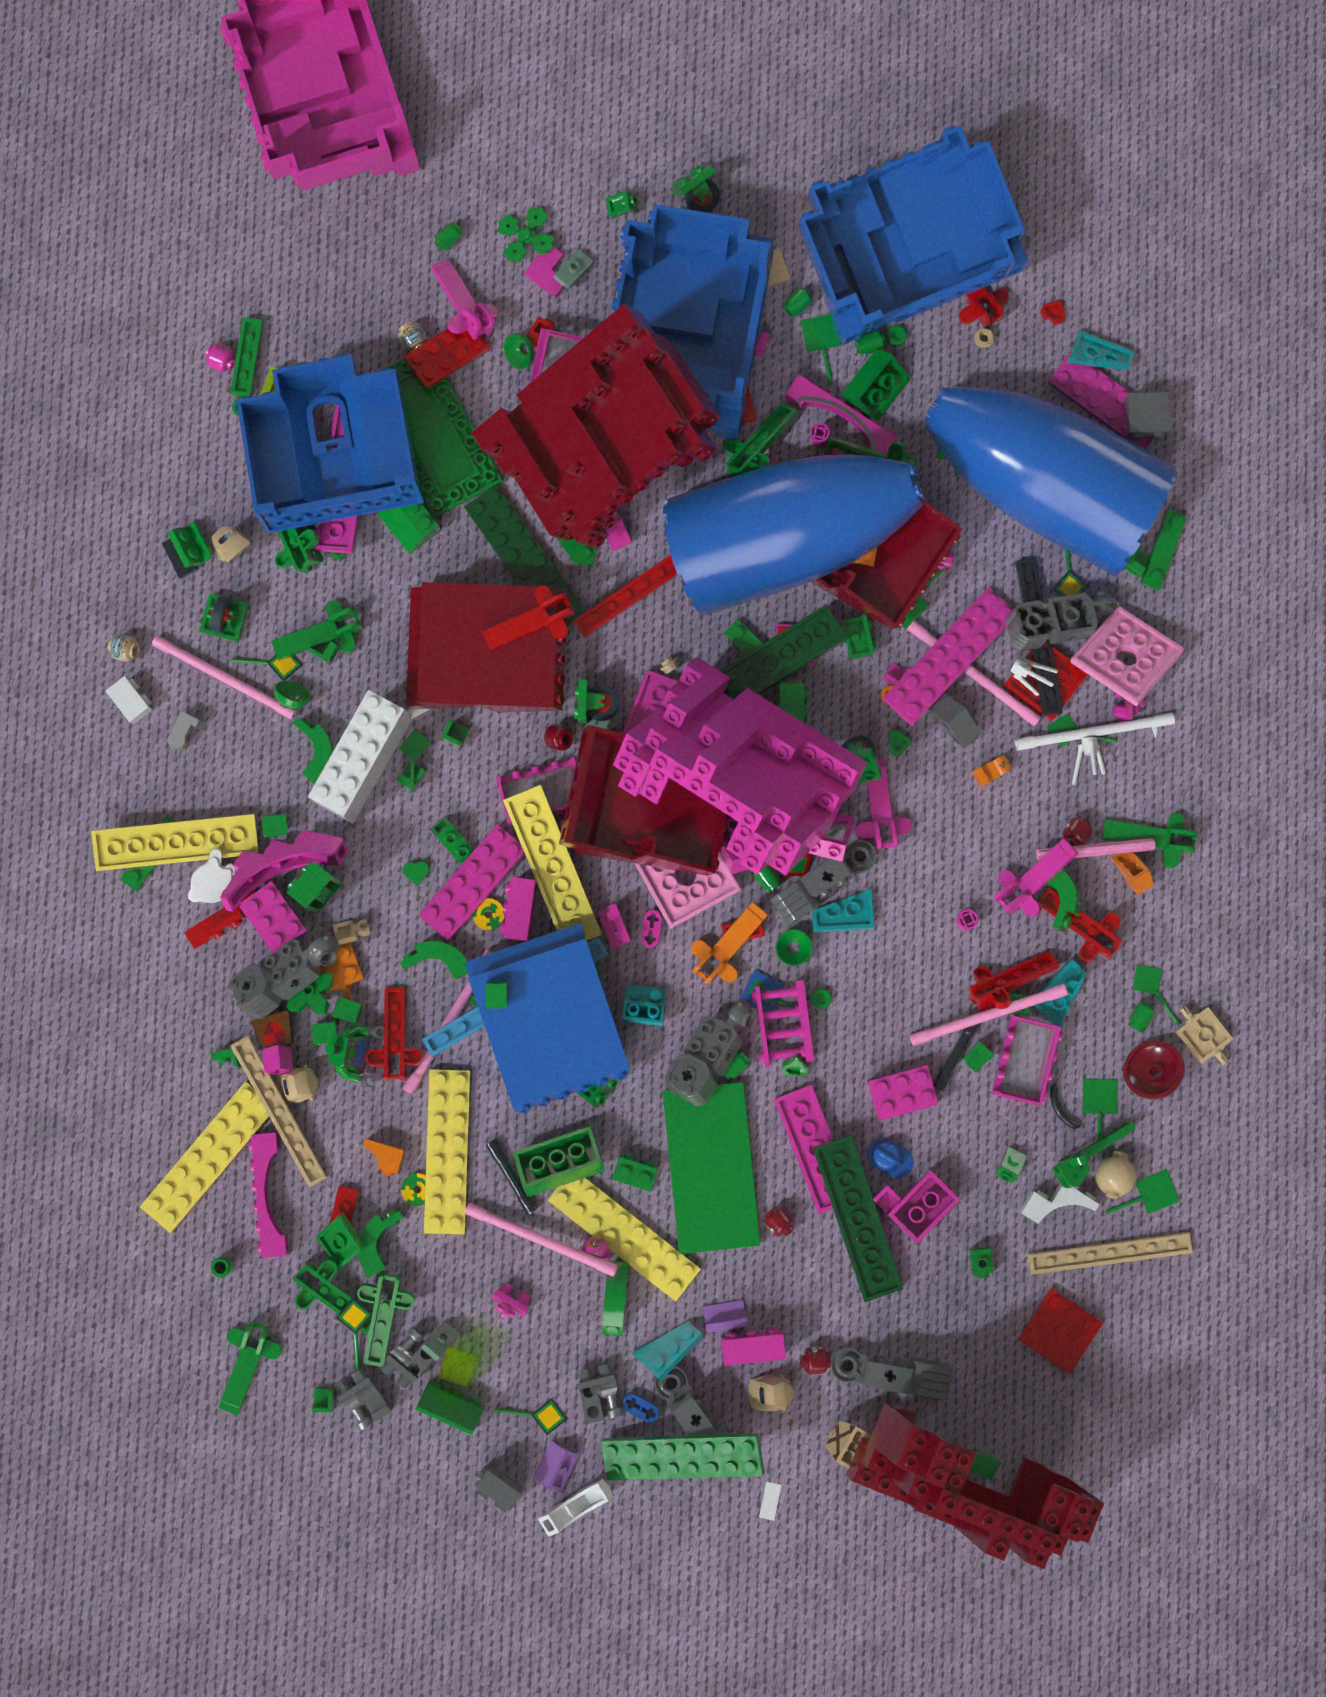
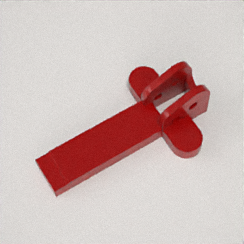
[958,287,1009,328]
[482,586,574,651]
[1038,887,1123,962]
[969,951,1059,1012]
[365,988,423,1081]

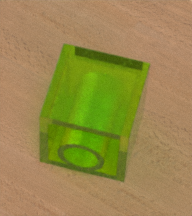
[438,1345,483,1387]

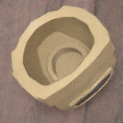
[212,526,251,563]
[276,1065,319,1103]
[749,1374,794,1411]

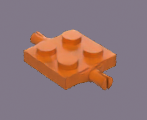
[320,934,364,1000]

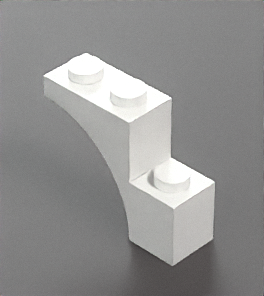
[1019,1184,1100,1224]
[538,1479,614,1536]

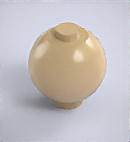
[1096,1151,1137,1199]

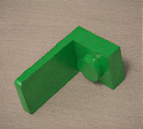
[430,817,474,864]

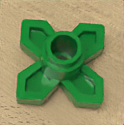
[287,973,335,1015]

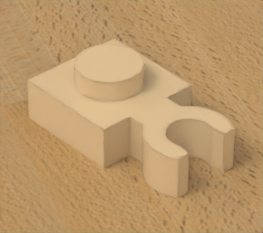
[333,919,370,945]

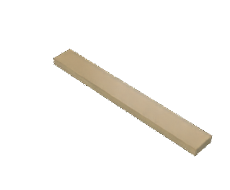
[230,1035,327,1187]
[1027,1232,1193,1275]

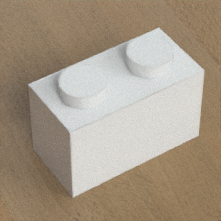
[106,676,152,725]

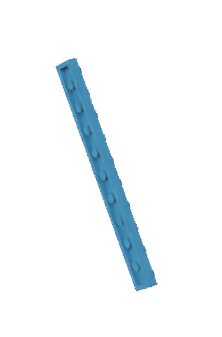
[422,937,609,1057]

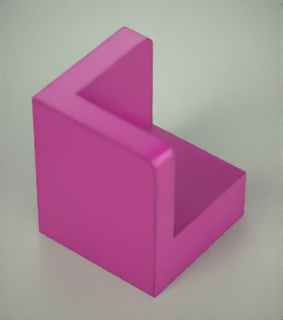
[606,519,631,551]
[882,663,910,686]
[262,1045,293,1076]
[873,1184,902,1213]

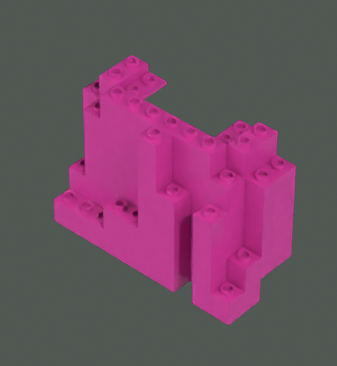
[219,0,420,191]
[613,657,867,875]

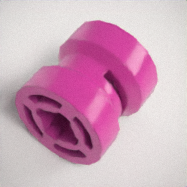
[810,423,830,448]
[956,909,978,930]

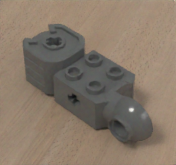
[1004,591,1119,652]
[769,840,876,927]
[228,936,339,1019]
[665,999,755,1107]
[831,1348,953,1400]
[654,1367,732,1478]

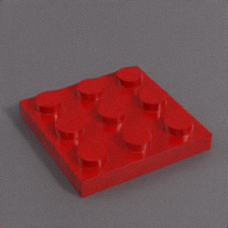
[1003,642,1088,721]
[1018,1288,1103,1374]

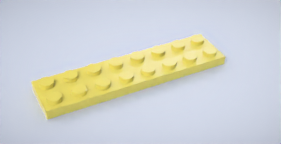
[503,785,602,940]
[91,814,259,871]
[424,1070,470,1234]
[140,1081,270,1233]
[548,1178,701,1302]

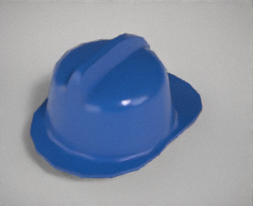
[867,1138,914,1179]

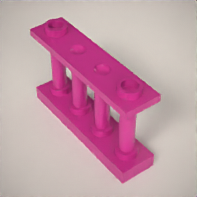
[751,980,814,1067]

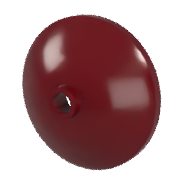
[1123,1041,1185,1100]

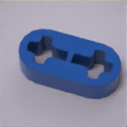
[622,1393,659,1423]

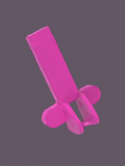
[430,259,498,340]
[855,758,912,850]
[994,838,1079,917]

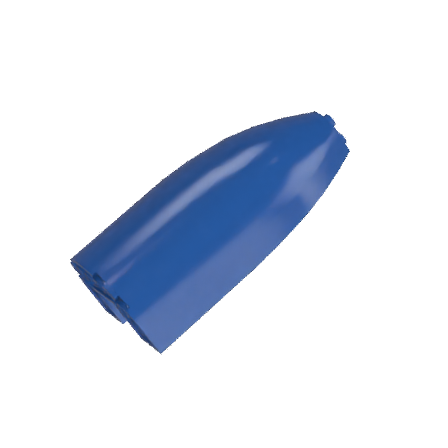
[925,387,1178,576]
[663,455,925,615]

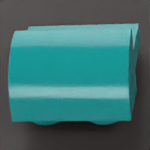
[622,985,666,1026]

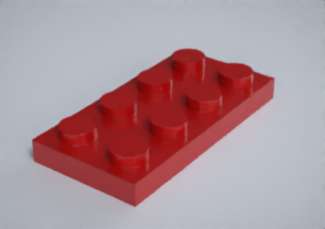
[403,328,490,390]

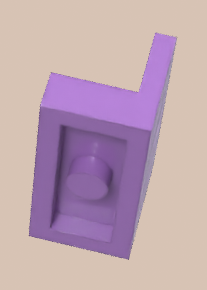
[703,1300,747,1333]
[534,1441,579,1492]

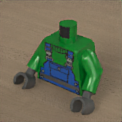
[325,1025,384,1087]

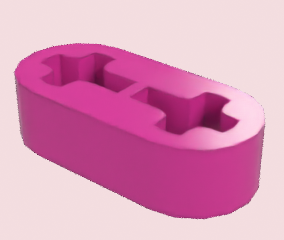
[641,910,662,948]

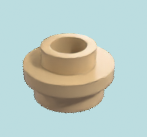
[974,328,994,348]
[660,656,679,674]

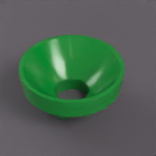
[503,333,534,370]
[274,681,311,710]
[775,929,812,966]

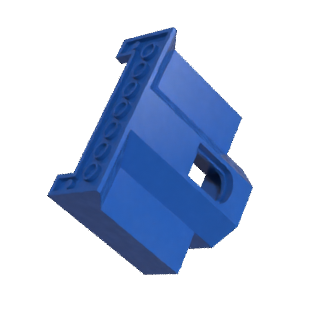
[236,354,424,534]

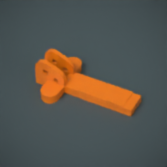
[691,901,769,985]

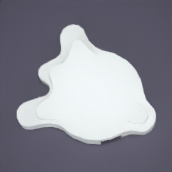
[188,848,235,903]

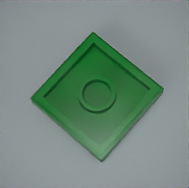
[316,1213,366,1270]

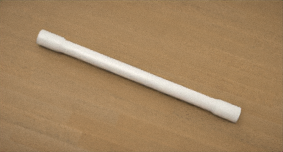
[1015,712,1175,751]

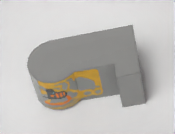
[168,711,202,751]

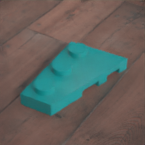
[1067,330,1135,370]
[812,888,874,932]
[1033,959,1087,1027]
[632,1321,704,1381]

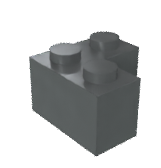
[927,693,981,749]

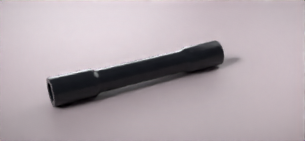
[933,1014,980,1091]
[485,1139,537,1215]

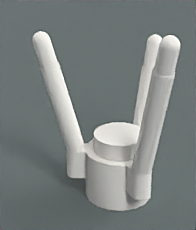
[1011,658,1058,696]
[1072,737,1105,785]

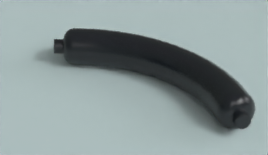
[1050,1084,1080,1130]

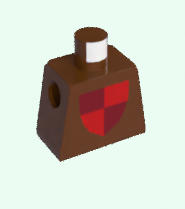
[251,1010,294,1049]

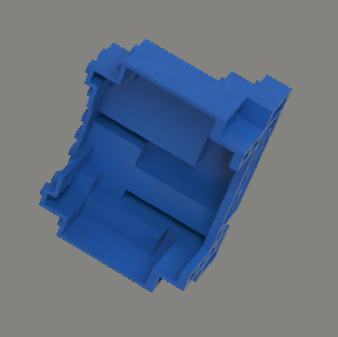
[798,125,1029,346]
[612,204,774,441]

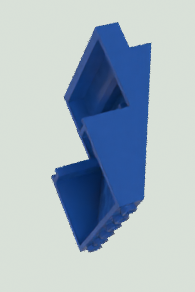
[465,923,631,1113]

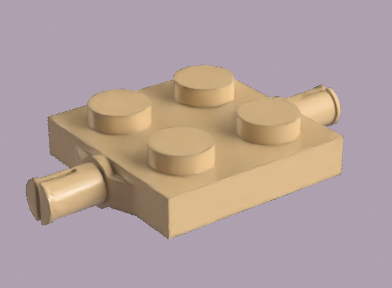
[1175,1005,1233,1065]

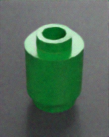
[434,222,463,251]
[783,288,812,318]
[855,330,886,355]
[753,864,782,893]
[1128,1001,1156,1032]
[724,1050,750,1079]
[211,1255,235,1278]

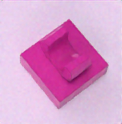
[755,332,771,357]

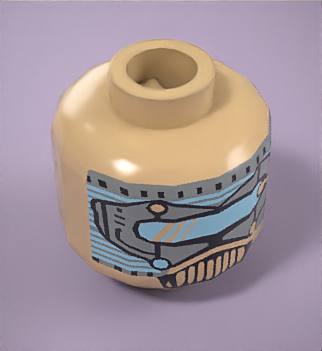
[397,321,427,351]
[108,634,140,662]

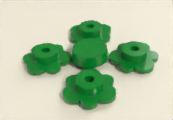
[497,207,554,262]

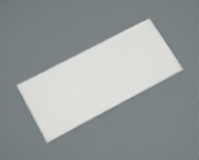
[759,1482,781,1521]

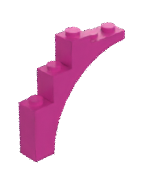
[220,830,349,912]

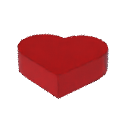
[1040,300,1065,325]

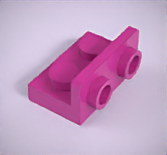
[598,903,631,949]

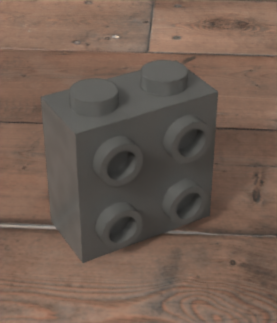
[1124,392,1170,440]
[475,1464,524,1512]

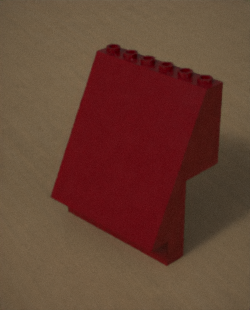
[811,448,962,629]
[406,582,568,713]
[558,725,727,876]

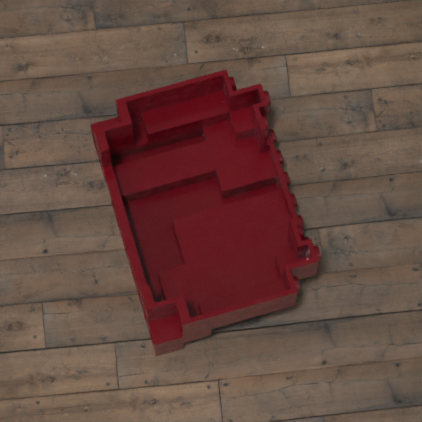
[472,304,720,548]
[846,1403,1104,1569]

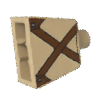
[825,1421,871,1468]

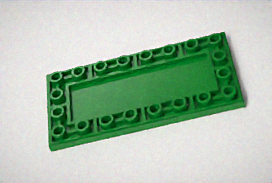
[378,359,503,519]
[662,1082,760,1254]

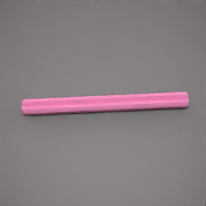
[1036,838,1155,861]

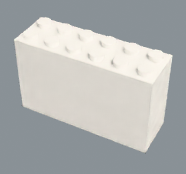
[308,690,412,824]

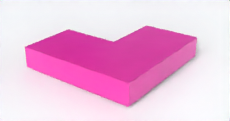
[524,247,564,299]

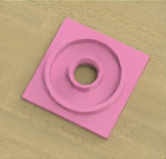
[1071,606,1185,706]
[634,852,741,929]

